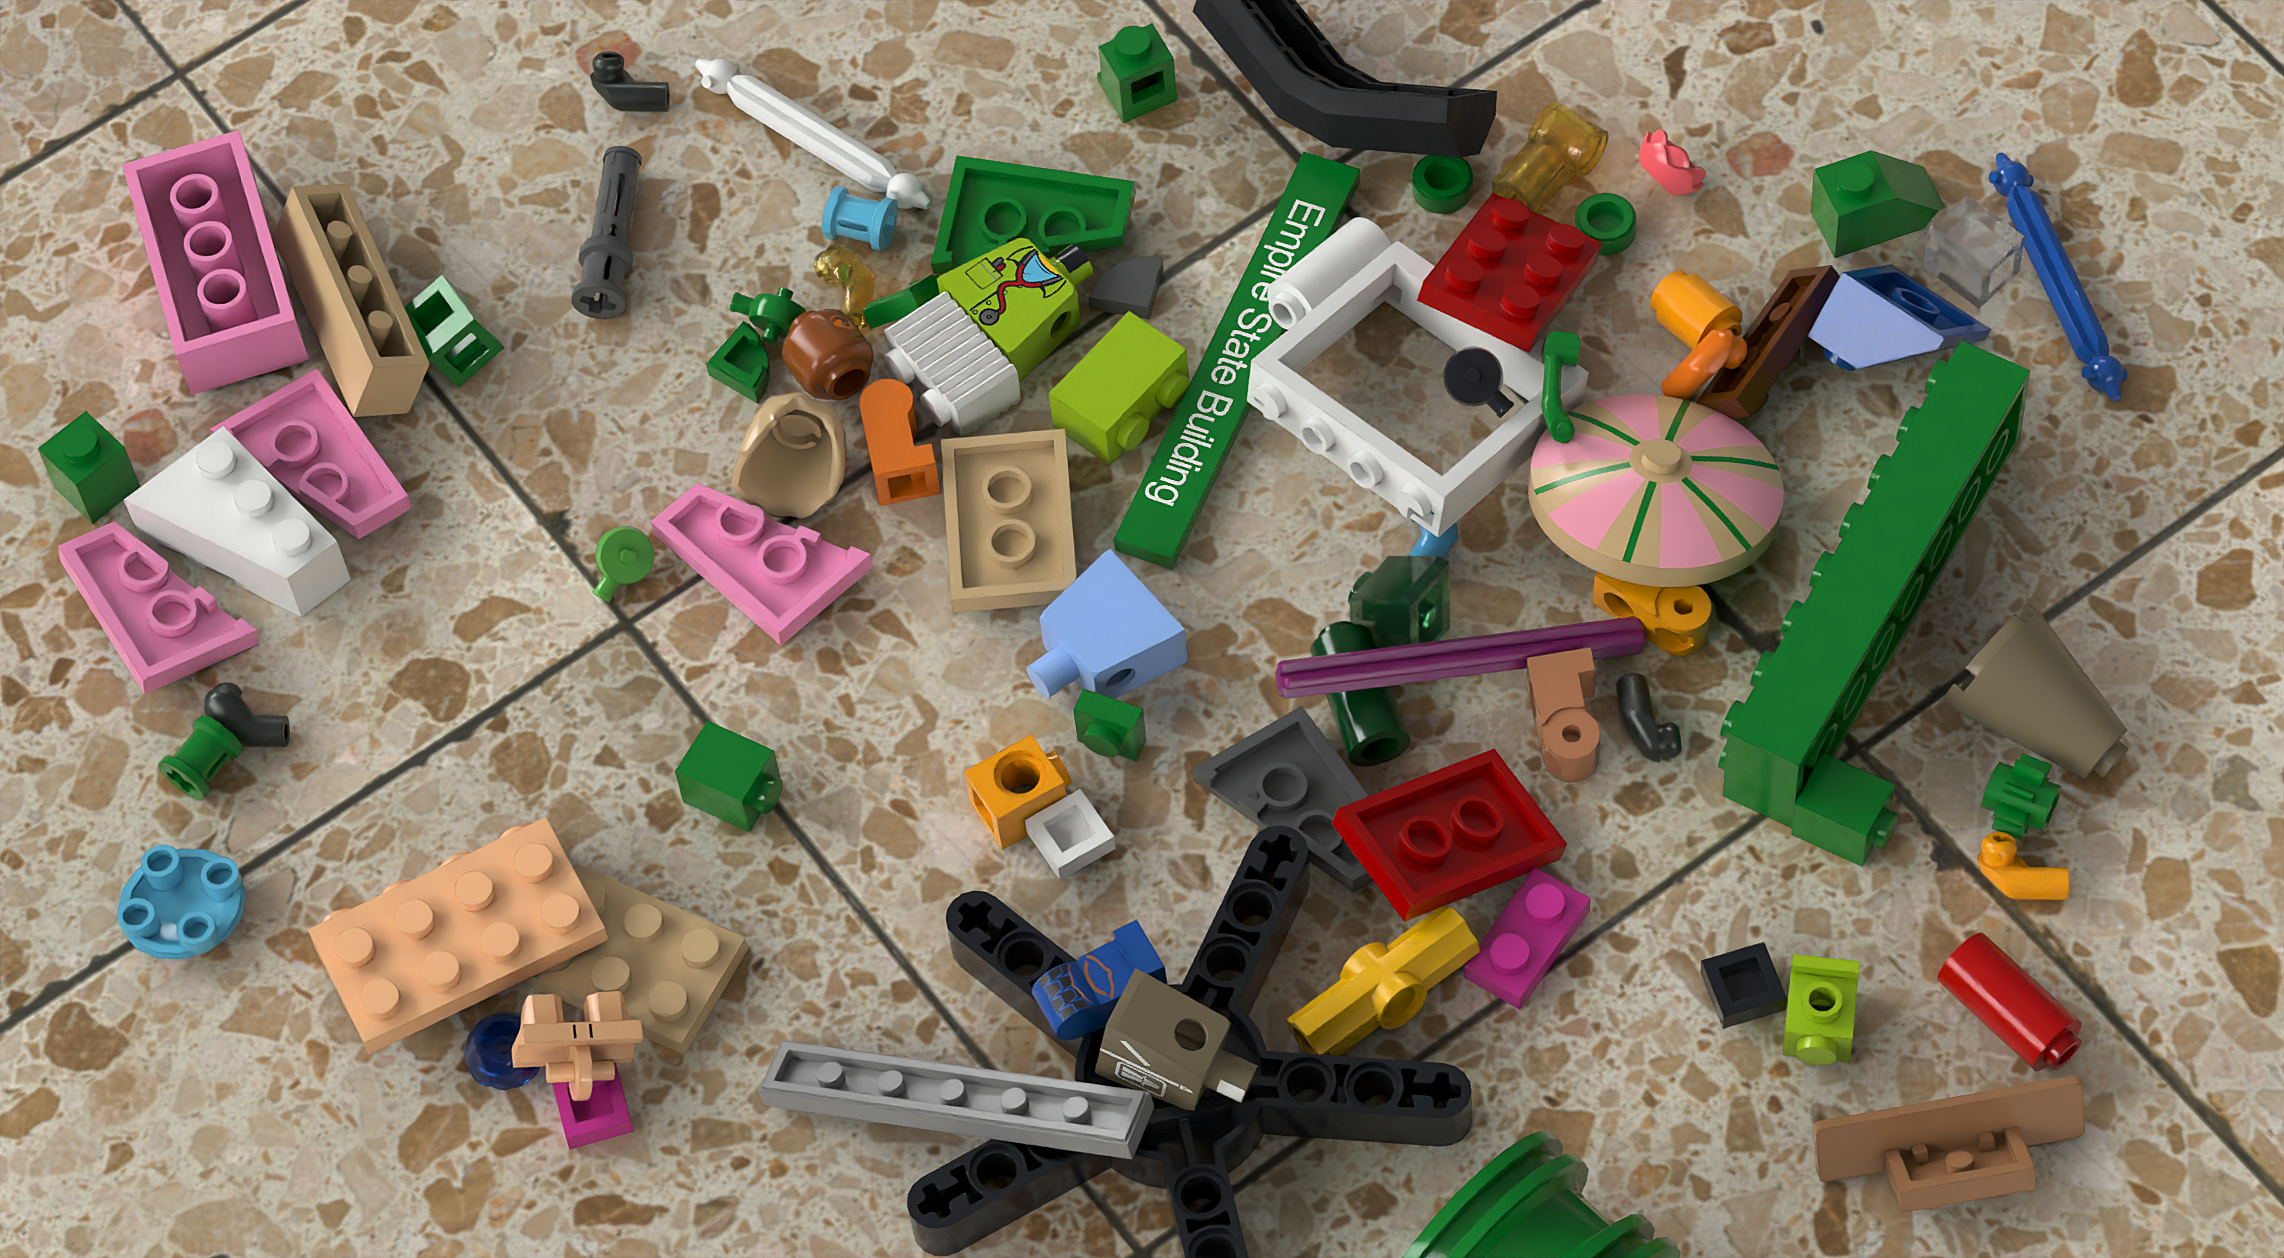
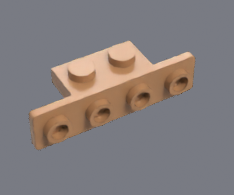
[1813,1075,2085,1213]

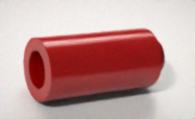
[1937,932,2082,1071]

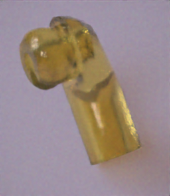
[814,245,875,329]

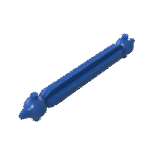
[1989,153,2128,401]

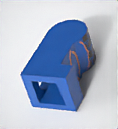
[1032,919,1168,1041]

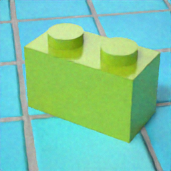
[1049,311,1190,465]

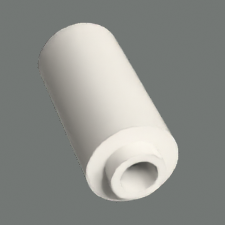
[1267,217,1391,330]

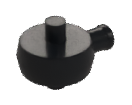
[1443,346,1514,418]

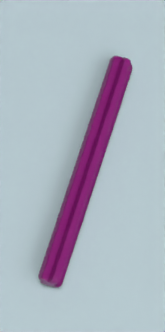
[1275,617,1646,699]

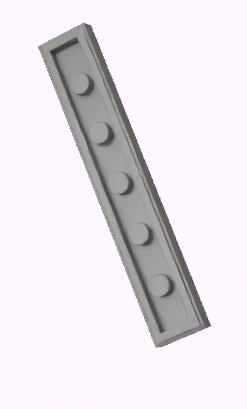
[758,1040,1154,1159]

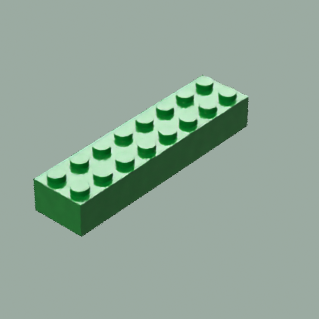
[1718,340,2030,828]

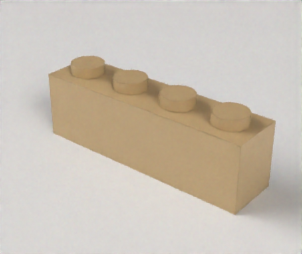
[273,184,430,417]

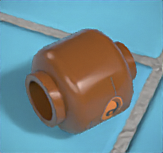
[782,309,874,401]

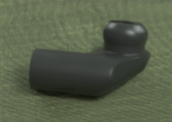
[1616,673,1682,762]
[204,682,290,747]

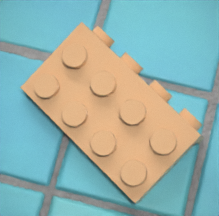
[307,817,609,1054]

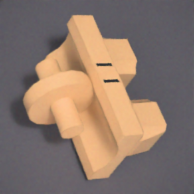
[511,991,643,1101]

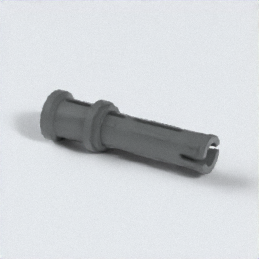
[571,146,642,319]

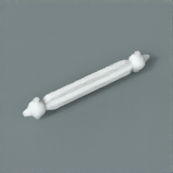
[695,58,931,209]

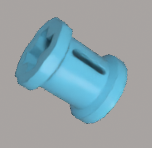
[822,185,898,253]

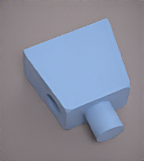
[1026,549,1188,699]

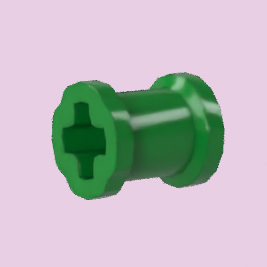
[158,715,244,800]

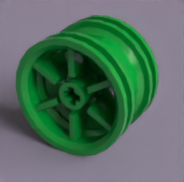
[1402,1131,1681,1258]

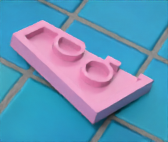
[210,368,412,539]
[651,483,873,646]
[58,521,258,695]

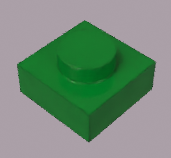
[1073,689,1147,761]

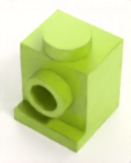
[1783,954,1860,1065]

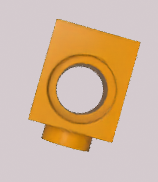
[964,734,1071,850]

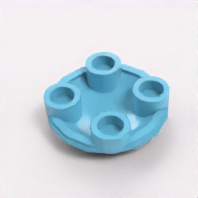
[117,845,246,959]

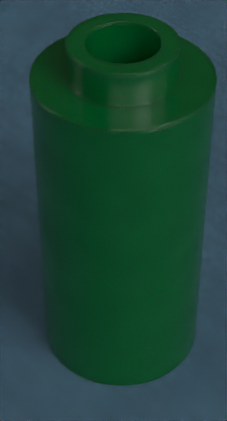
[1310,621,1411,767]

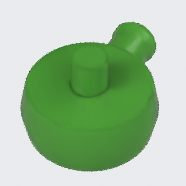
[592,526,654,602]

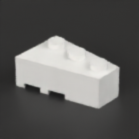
[124,426,351,617]

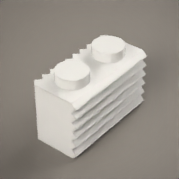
[884,291,1021,438]

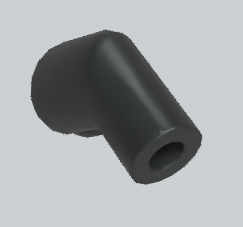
[590,51,670,112]

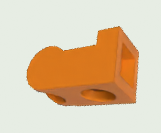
[859,379,941,506]

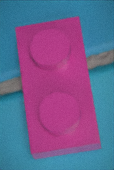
[1464,867,1591,1010]

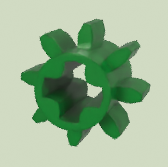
[1981,753,2062,840]

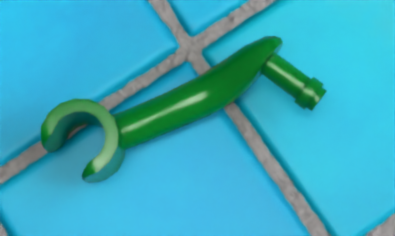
[1541,331,1580,443]

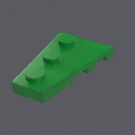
[931,155,1136,274]

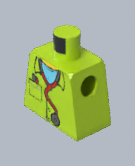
[937,238,1093,383]

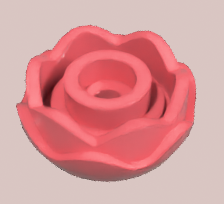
[1638,129,1706,197]

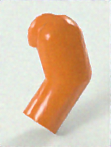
[1661,329,1747,400]

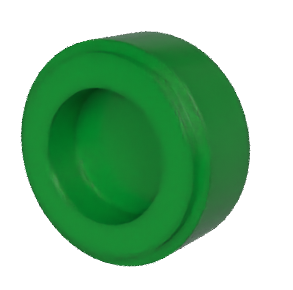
[1412,155,1473,214]
[1575,193,1636,256]

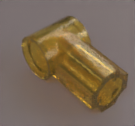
[1492,101,1609,213]

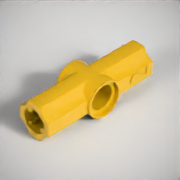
[1286,906,1480,1056]

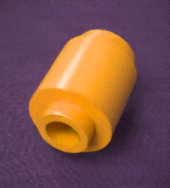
[1650,270,1742,350]

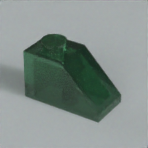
[1348,556,1450,649]

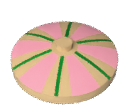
[1528,394,1784,587]

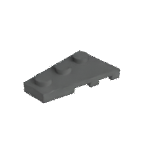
[1192,706,1374,893]

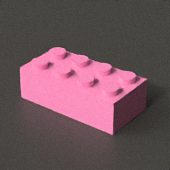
[122,130,309,395]

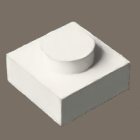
[1025,789,1116,880]

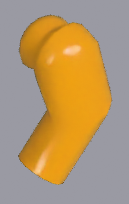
[1977,832,2069,900]

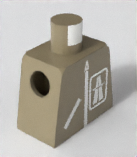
[1095,968,1258,1110]

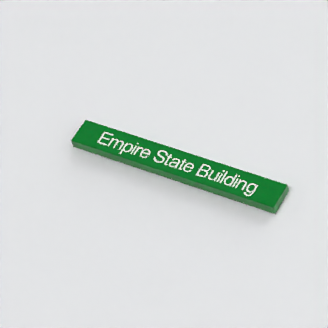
[1114,152,1361,570]

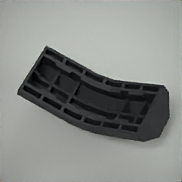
[1193,0,1497,158]

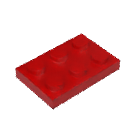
[1417,192,1603,353]
[1332,749,1567,922]

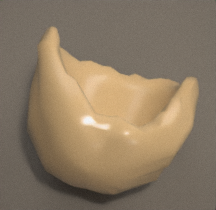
[731,392,846,519]

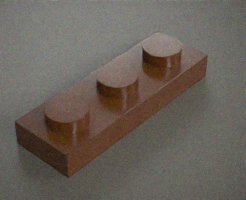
[1696,265,1840,418]

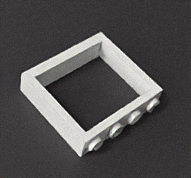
[1247,240,1589,537]

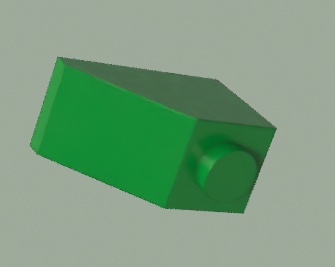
[1810,150,1949,258]

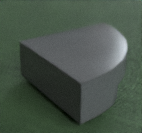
[1089,256,1164,319]

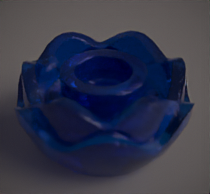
[464,1011,540,1090]

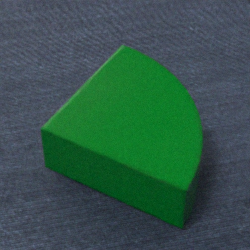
[862,273,939,330]
[706,321,770,404]

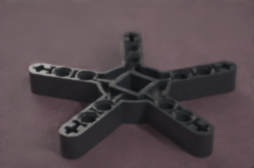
[907,825,1472,1258]

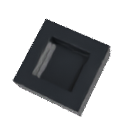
[1700,942,1787,1029]

